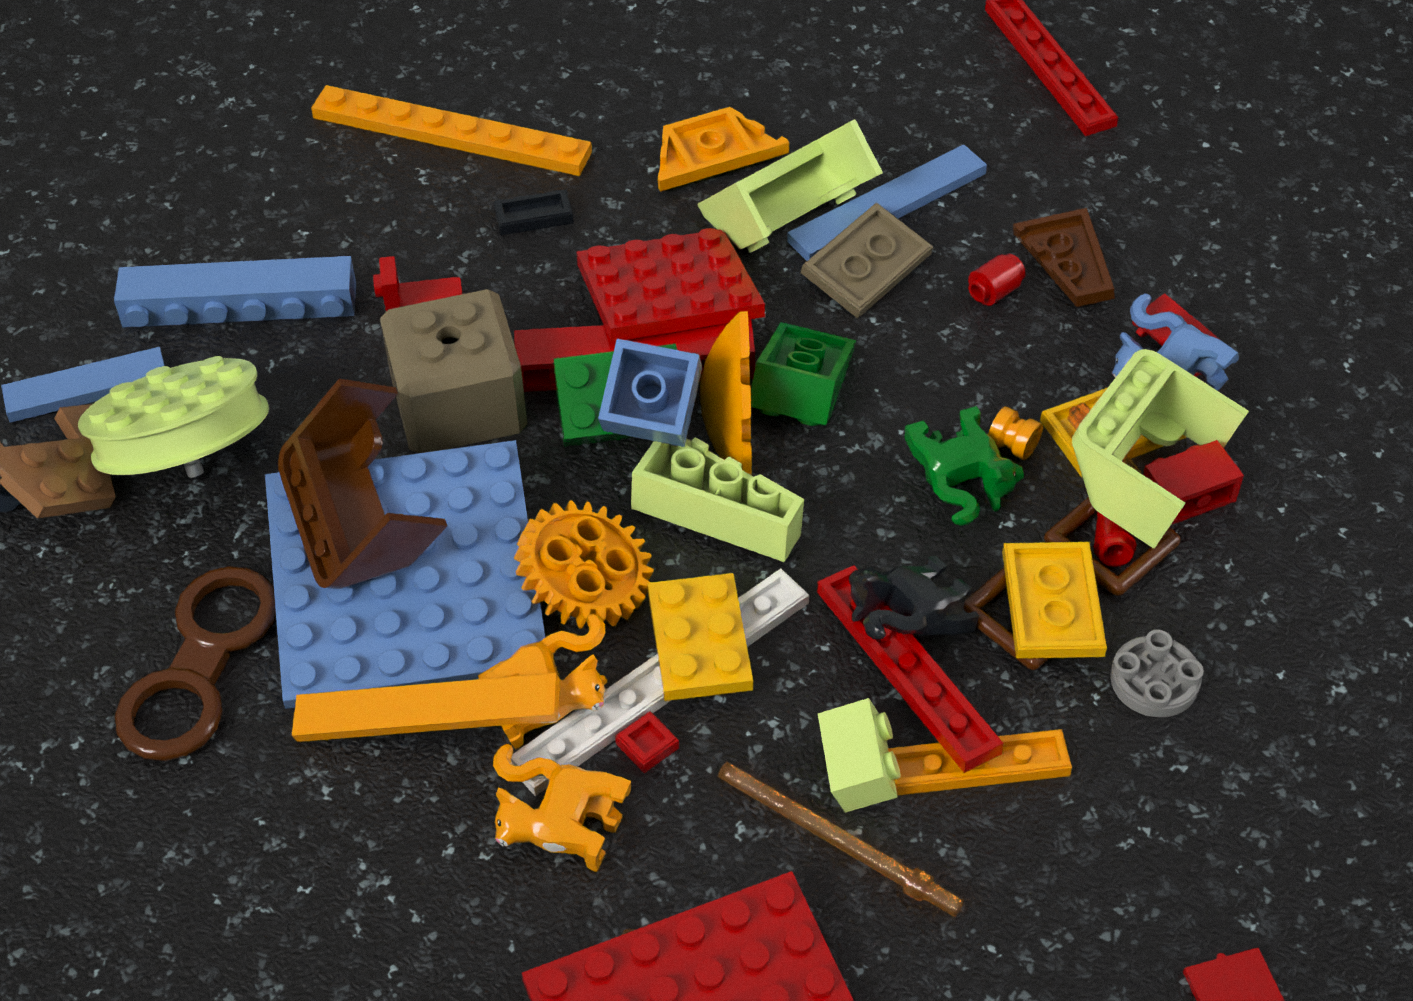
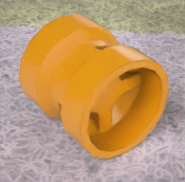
[988,406,1043,460]

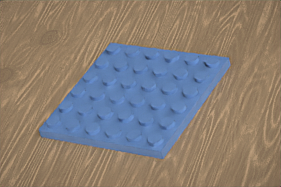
[265,440,545,709]

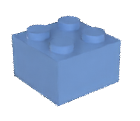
[598,339,702,447]

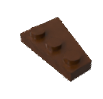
[1013,208,1115,307]

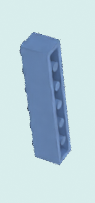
[114,256,356,328]

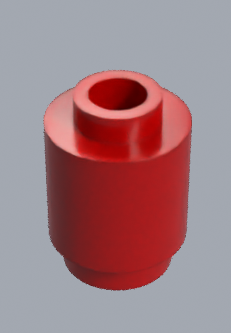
[968,254,1026,306]

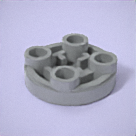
[1110,630,1204,717]

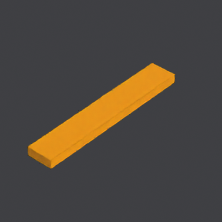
[292,673,560,742]

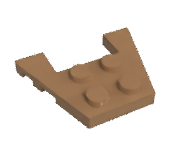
[0,404,116,518]

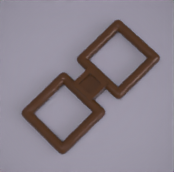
[963,497,1181,670]

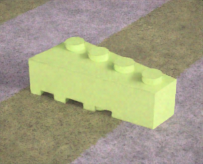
[631,437,804,562]

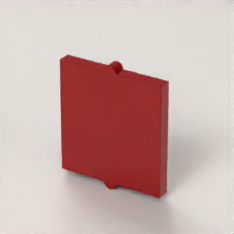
[1183,947,1284,1001]

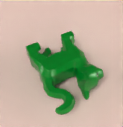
[904,406,1024,526]

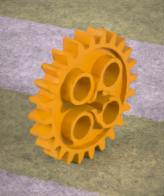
[514,500,654,629]

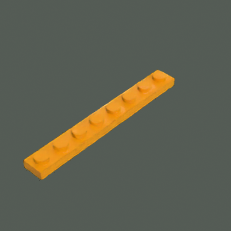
[311,85,592,176]

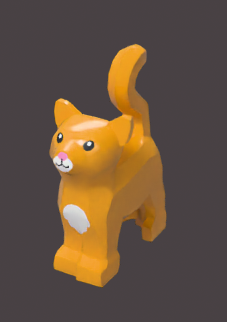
[478,614,608,749]
[493,744,631,872]

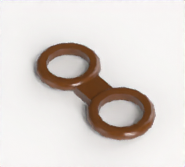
[115,566,276,761]

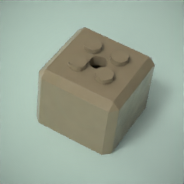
[380,289,527,453]

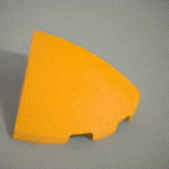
[699,311,752,475]

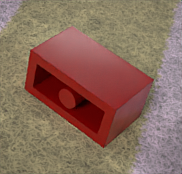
[1143,440,1244,525]

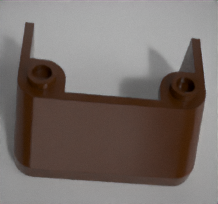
[278,378,447,589]

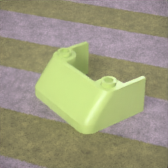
[697,119,883,253]
[1072,349,1249,549]

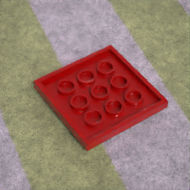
[576,228,765,342]

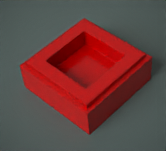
[615,711,679,773]

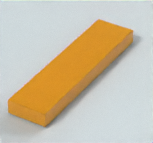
[888,729,1072,795]

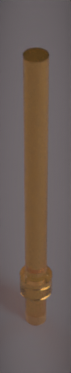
[718,762,964,917]

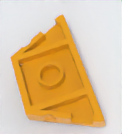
[658,107,789,192]

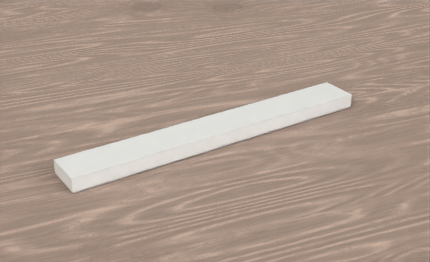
[511,569,809,796]

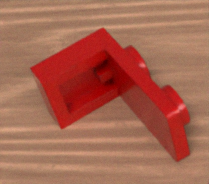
[373,256,462,311]

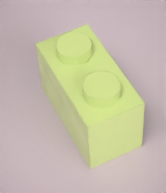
[818,698,901,813]

